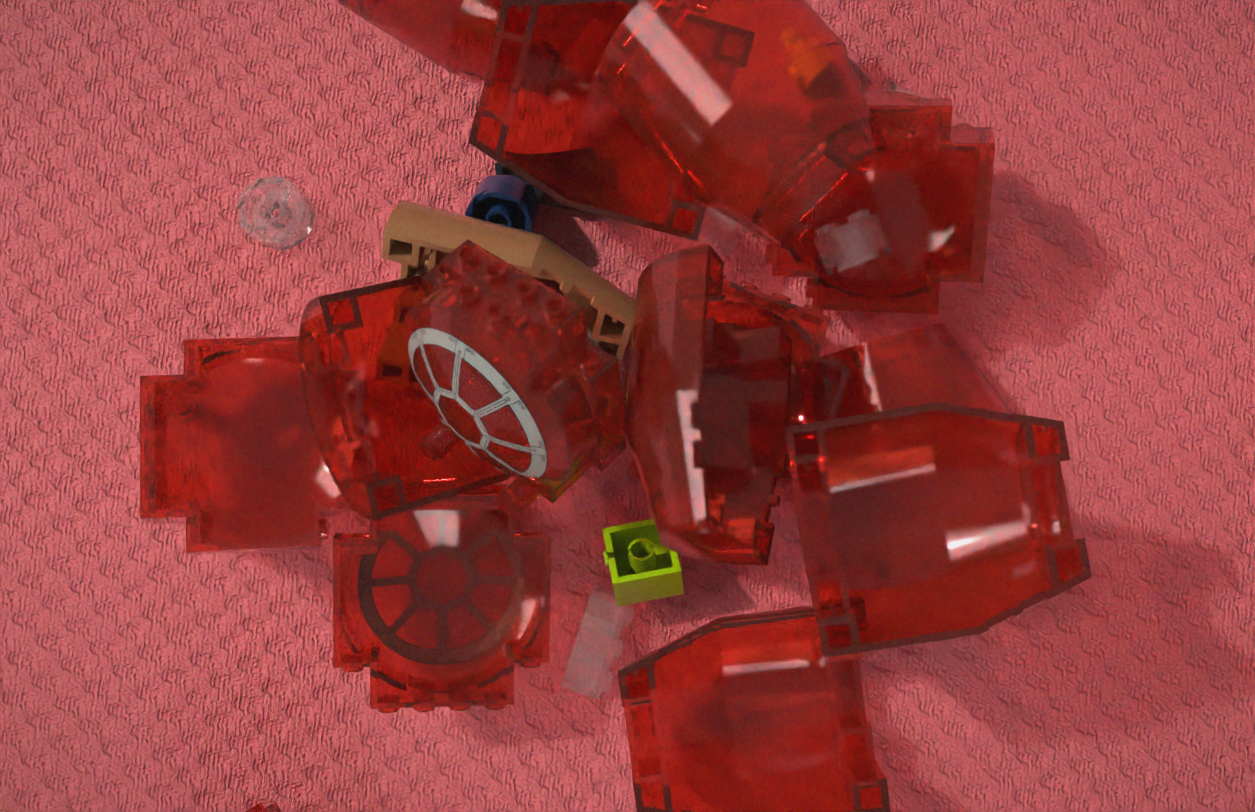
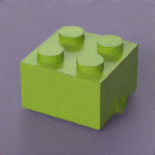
[602,516,684,607]

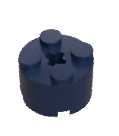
[465,175,539,232]

